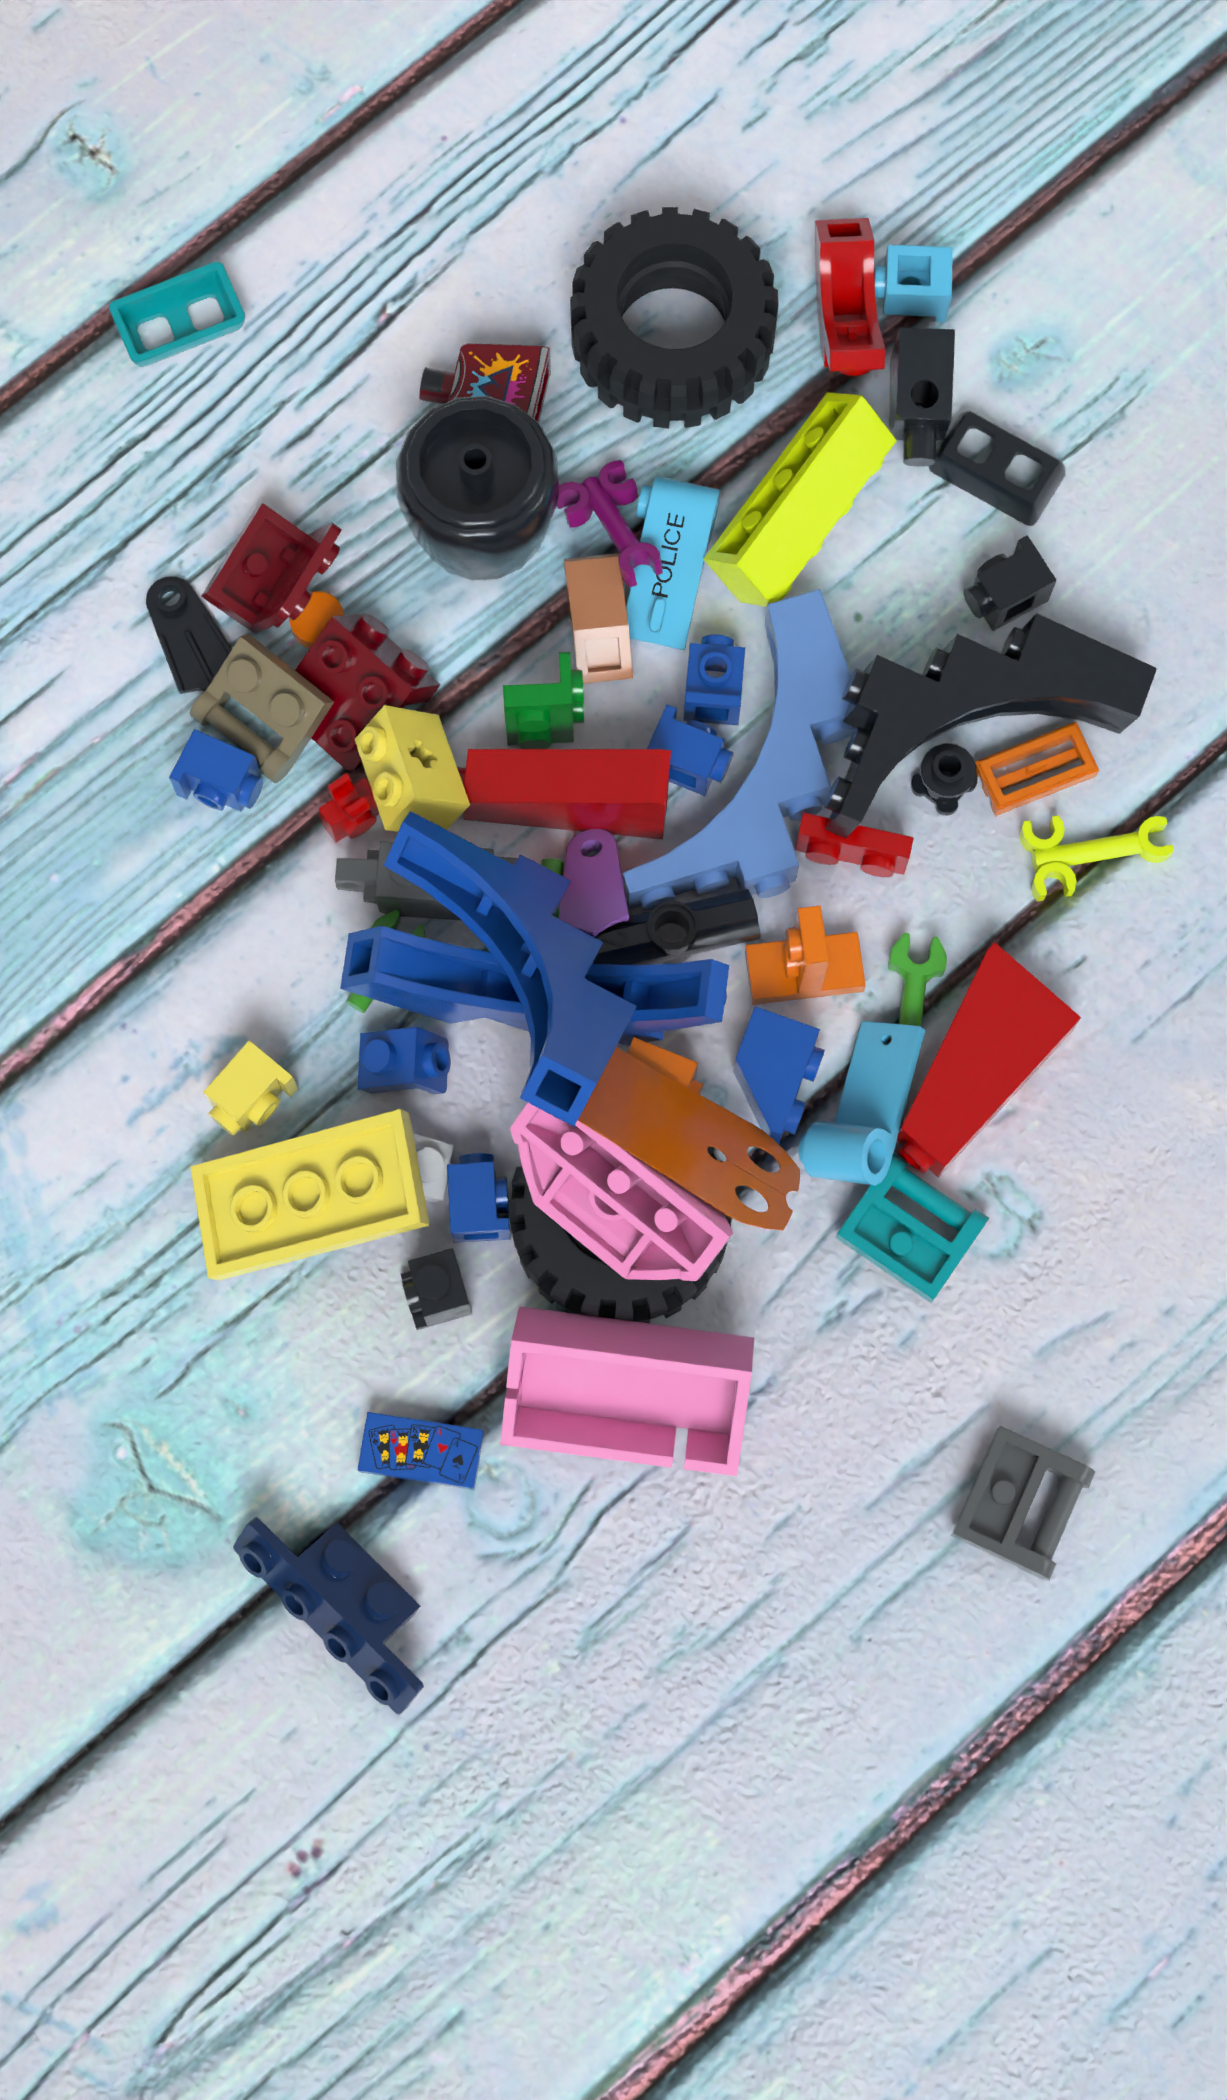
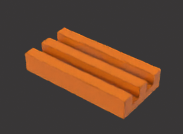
[975,722,1099,817]

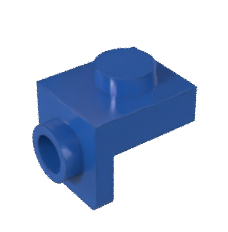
[357,1027,451,1094]

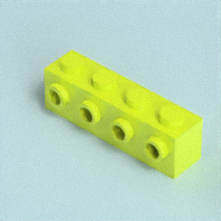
[703,392,897,607]

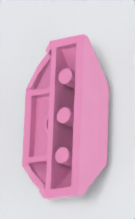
[510,1103,733,1281]

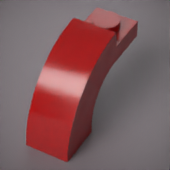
[815,218,885,376]

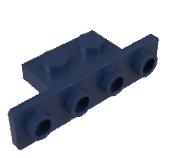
[233,1517,424,1715]

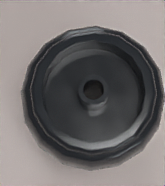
[396,396,559,580]

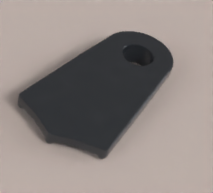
[146,576,232,694]

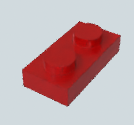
[795,813,914,877]

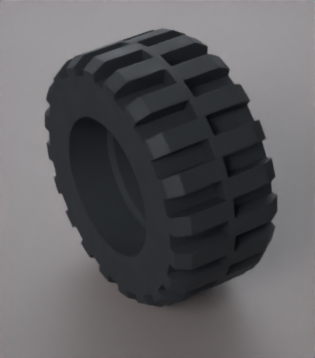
[570,207,779,429]
[509,1147,732,1324]

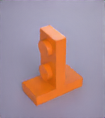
[745,905,866,1005]

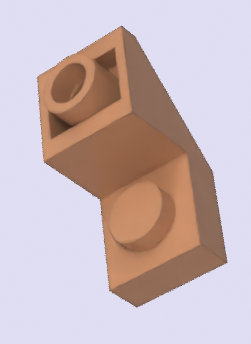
[564,553,633,684]

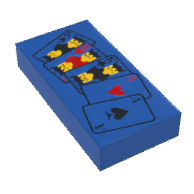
[357,1412,484,1490]

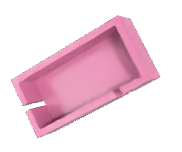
[500,1306,754,1476]

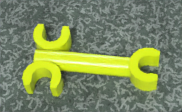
[1019,815,1174,902]

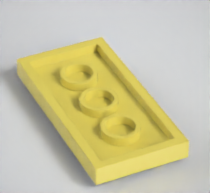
[190,1109,430,1281]

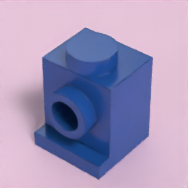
[683,634,745,725]
[647,704,734,796]
[169,729,263,812]
[447,1153,511,1243]

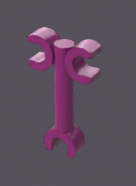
[557,460,663,587]

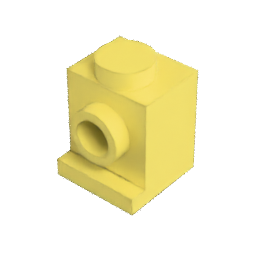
[203,1040,298,1136]

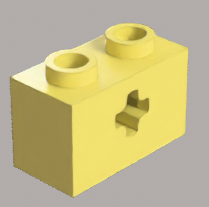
[355,705,470,832]

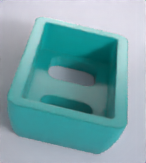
[109,262,245,367]

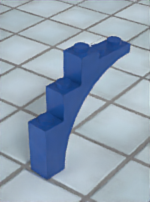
[383,811,637,1127]
[340,926,729,1046]

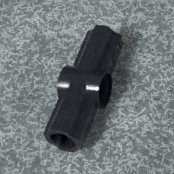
[589,889,761,965]

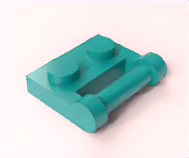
[835,1153,989,1303]

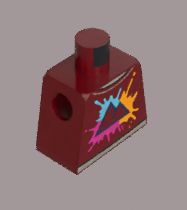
[419,343,551,423]

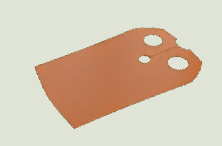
[578,1047,800,1230]

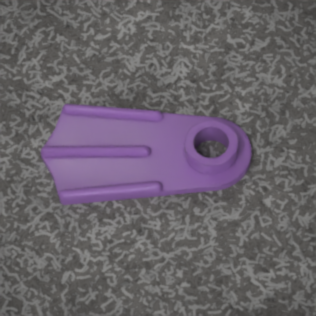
[559,829,629,937]

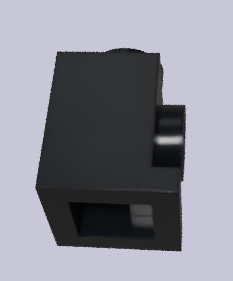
[964,535,1056,631]
[400,1248,472,1330]

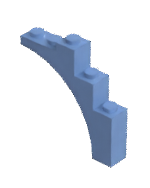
[623,589,856,910]

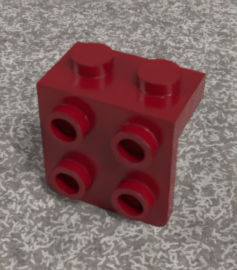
[201,503,341,634]
[295,613,441,770]

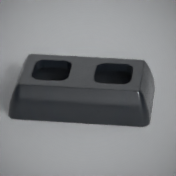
[929,410,1065,526]

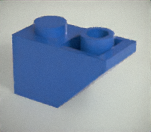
[733,1006,825,1144]

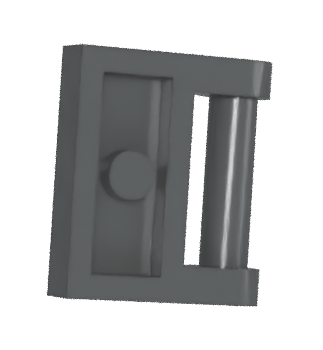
[951,1426,1095,1581]

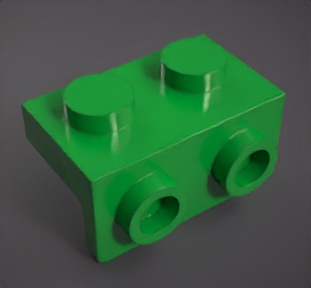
[503,652,584,749]

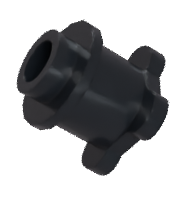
[911,743,978,816]

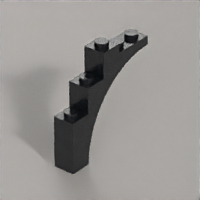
[824,613,1157,839]

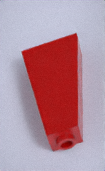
[457,749,671,840]
[897,942,1081,1178]

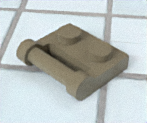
[190,635,334,783]

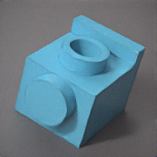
[874,245,953,322]

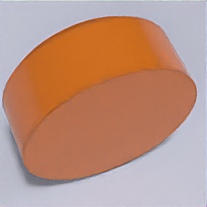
[289,591,344,649]

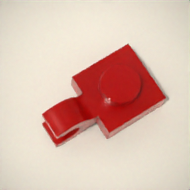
[318,773,379,843]

